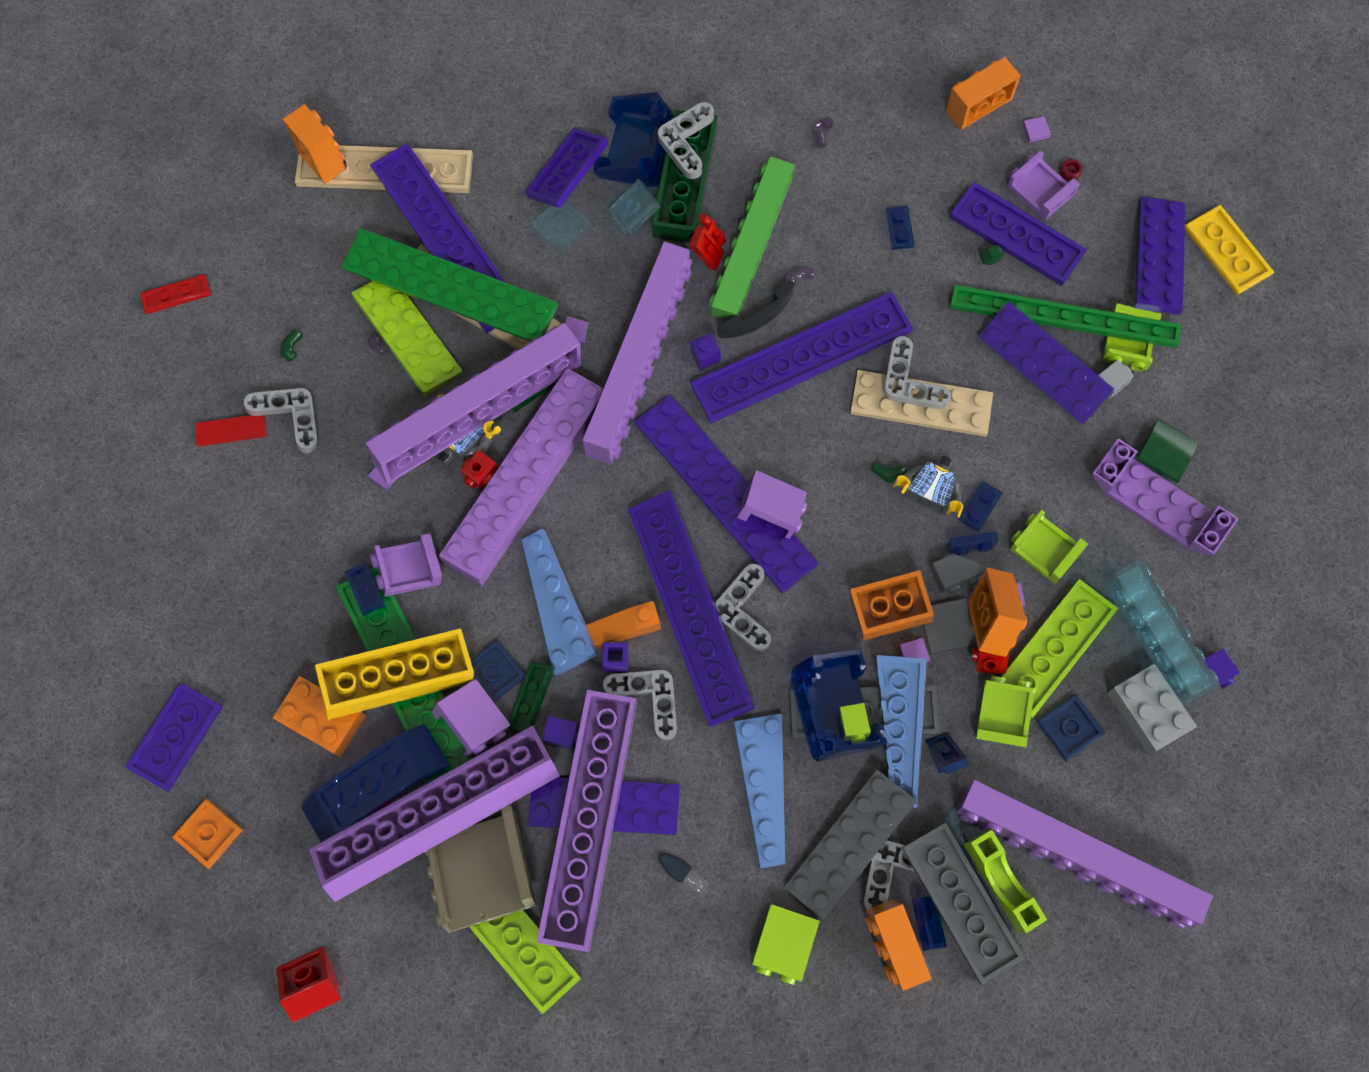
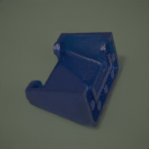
[593,92,674,188]
[791,649,888,762]

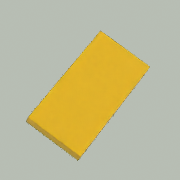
[1185,205,1274,295]

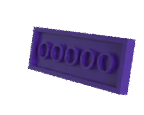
[949,182,1087,286]
[1135,197,1185,315]
[979,301,1115,424]
[528,778,680,835]

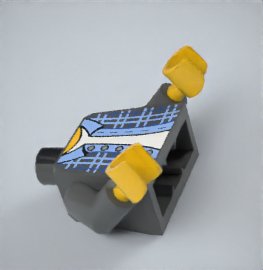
[437,394,501,467]
[893,456,963,518]

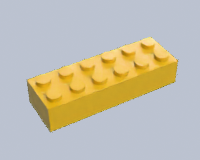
[315,628,474,720]

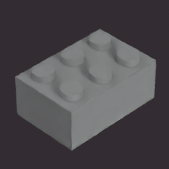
[1108,664,1197,755]

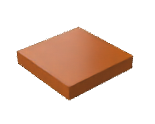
[172,798,243,869]

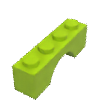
[964,830,1047,933]

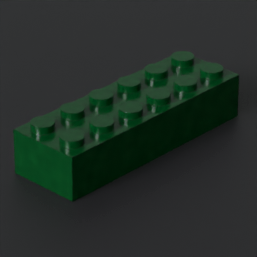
[652,110,718,243]

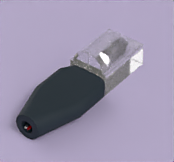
[659,853,710,896]

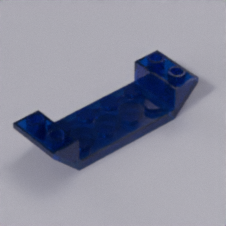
[301,724,450,842]

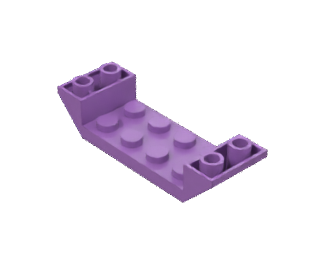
[1092,438,1239,556]

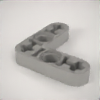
[658,102,714,179]
[884,336,951,409]
[244,388,317,453]
[715,564,771,652]
[603,670,677,741]
[863,841,915,910]

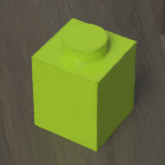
[839,703,870,743]

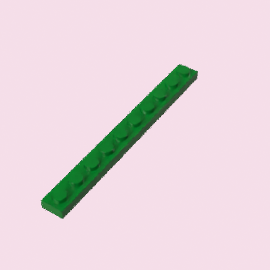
[950,285,1182,349]

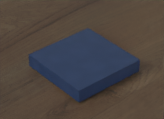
[470,640,526,702]
[1036,694,1106,762]

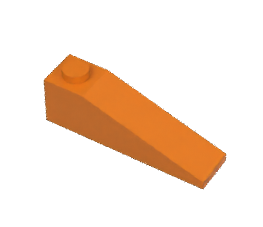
[586,601,661,649]

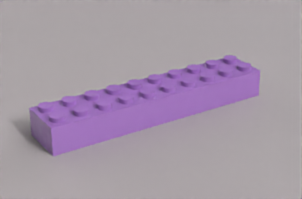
[583,242,692,465]
[366,323,581,484]
[439,368,604,586]
[537,690,637,953]
[309,726,560,902]
[955,780,1213,929]

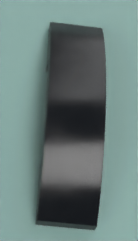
[718,280,795,338]

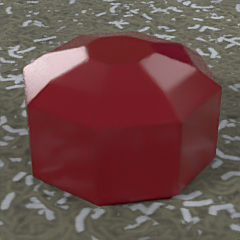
[1060,158,1083,181]

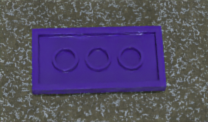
[525,128,609,208]
[125,683,223,792]

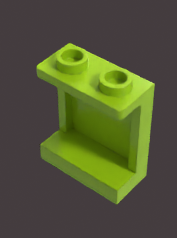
[1102,304,1161,371]
[1010,510,1088,585]
[976,676,1035,747]
[752,904,820,985]

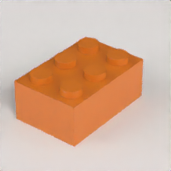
[946,57,1021,130]
[283,104,346,184]
[968,567,1027,657]
[850,570,934,641]
[273,676,366,758]
[864,899,932,991]

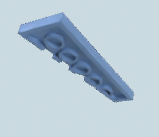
[522,529,598,675]
[877,655,927,808]
[734,714,785,869]

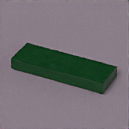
[508,661,555,733]

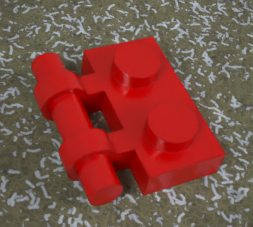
[689,213,727,270]

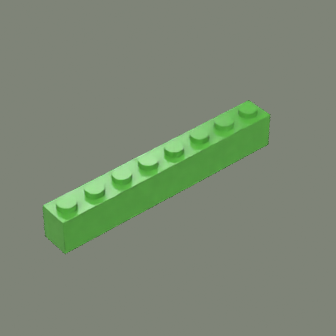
[709,157,795,320]

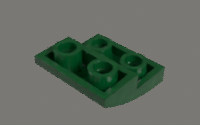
[1136,420,1198,483]

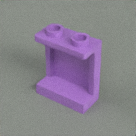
[1007,151,1080,220]
[737,470,807,539]
[370,534,442,597]
[432,679,510,758]

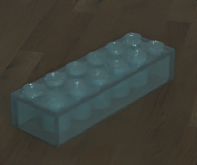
[1104,559,1220,707]

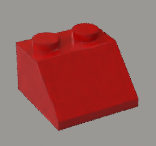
[276,946,341,1022]

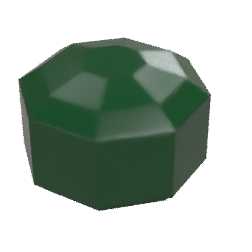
[980,245,1004,265]

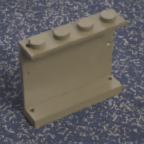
[425,805,537,933]

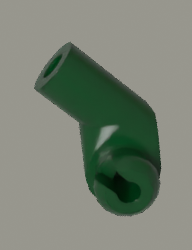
[280,329,303,362]
[871,462,907,483]

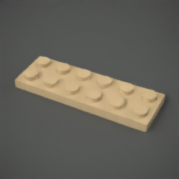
[850,370,993,437]

